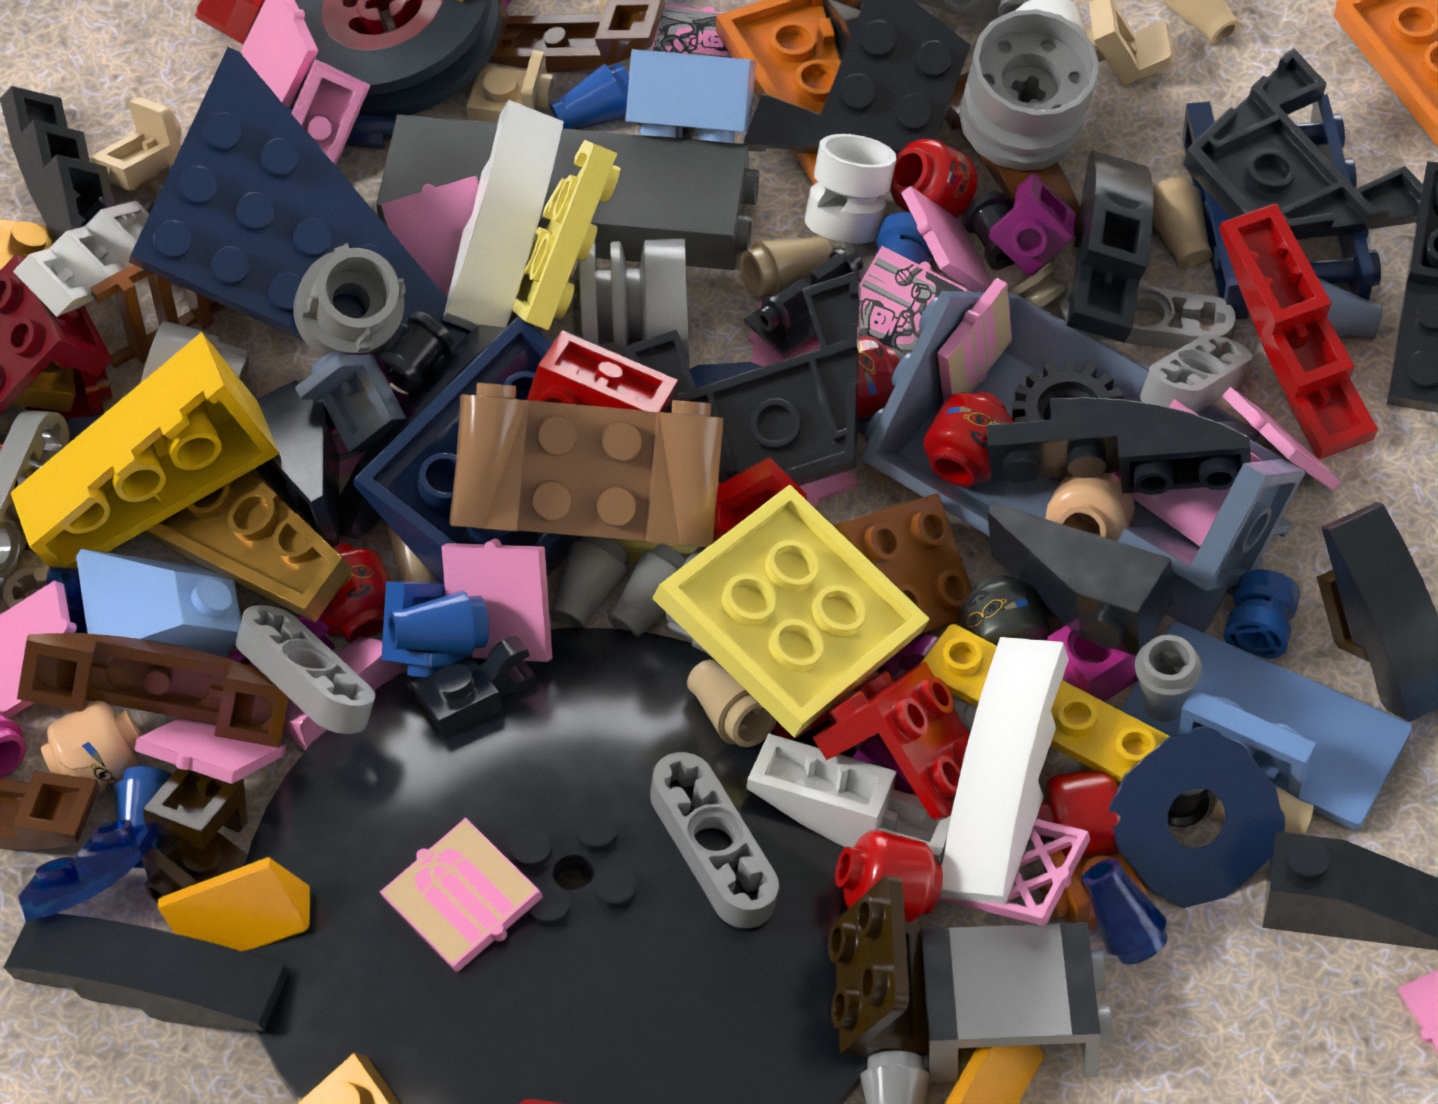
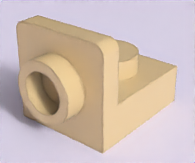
[466,51,555,123]

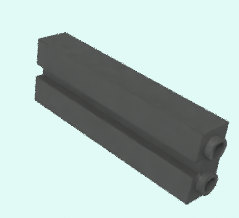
[376,115,759,270]

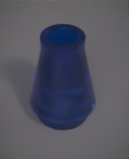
[1082,859,1168,965]

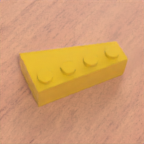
[10,332,280,579]

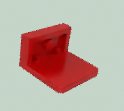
[813,661,970,822]

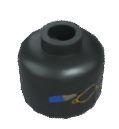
[959,575,1051,646]

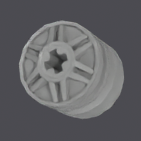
[959,9,1099,171]
[572,238,690,367]

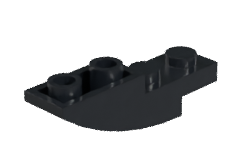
[1066,150,1153,343]
[1387,161,1438,413]
[986,397,1251,495]

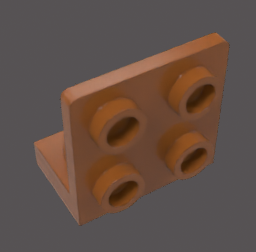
[833,493,972,634]

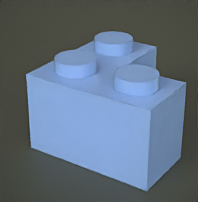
[625,49,756,143]

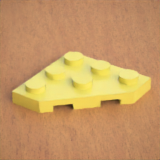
[512,140,620,330]

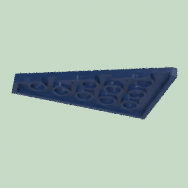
[129,47,472,375]

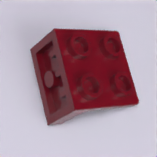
[0,254,113,415]

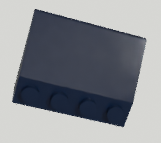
[353,316,581,583]

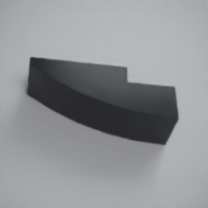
[1321,502,1438,722]

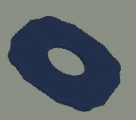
[1109,727,1285,908]

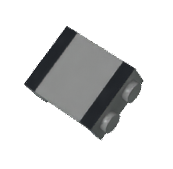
[921,922,1112,1083]

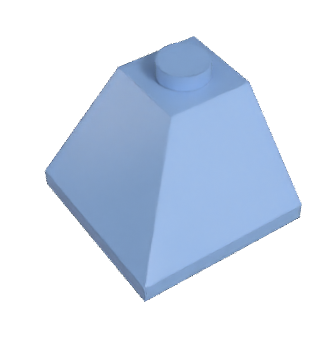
[76,549,241,657]

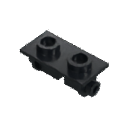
[744,248,863,358]

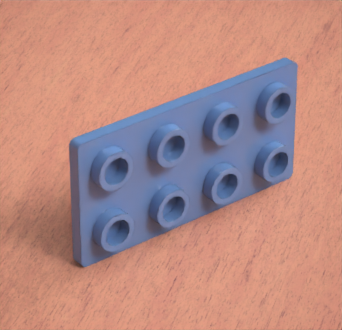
[1121,622,1412,830]

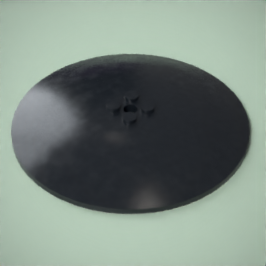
[242,628,868,1104]

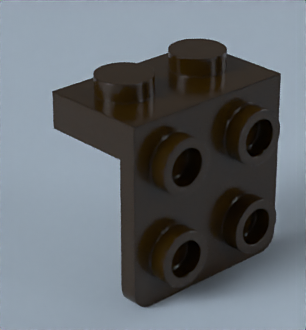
[828,876,929,1057]

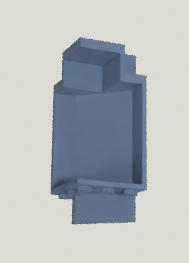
[857,291,1306,633]

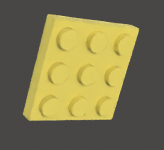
[652,485,930,738]

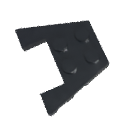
[743,0,971,156]
[1183,48,1423,240]
[623,271,861,486]

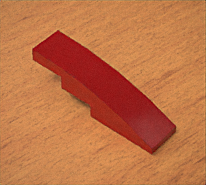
[1219,203,1378,460]

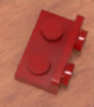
[527,330,678,412]

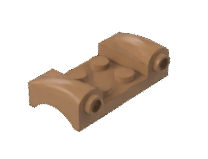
[449,382,724,547]

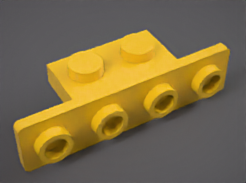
[920,624,1171,783]

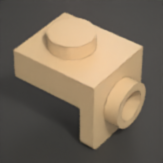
[1085,0,1176,87]
[90,97,181,190]

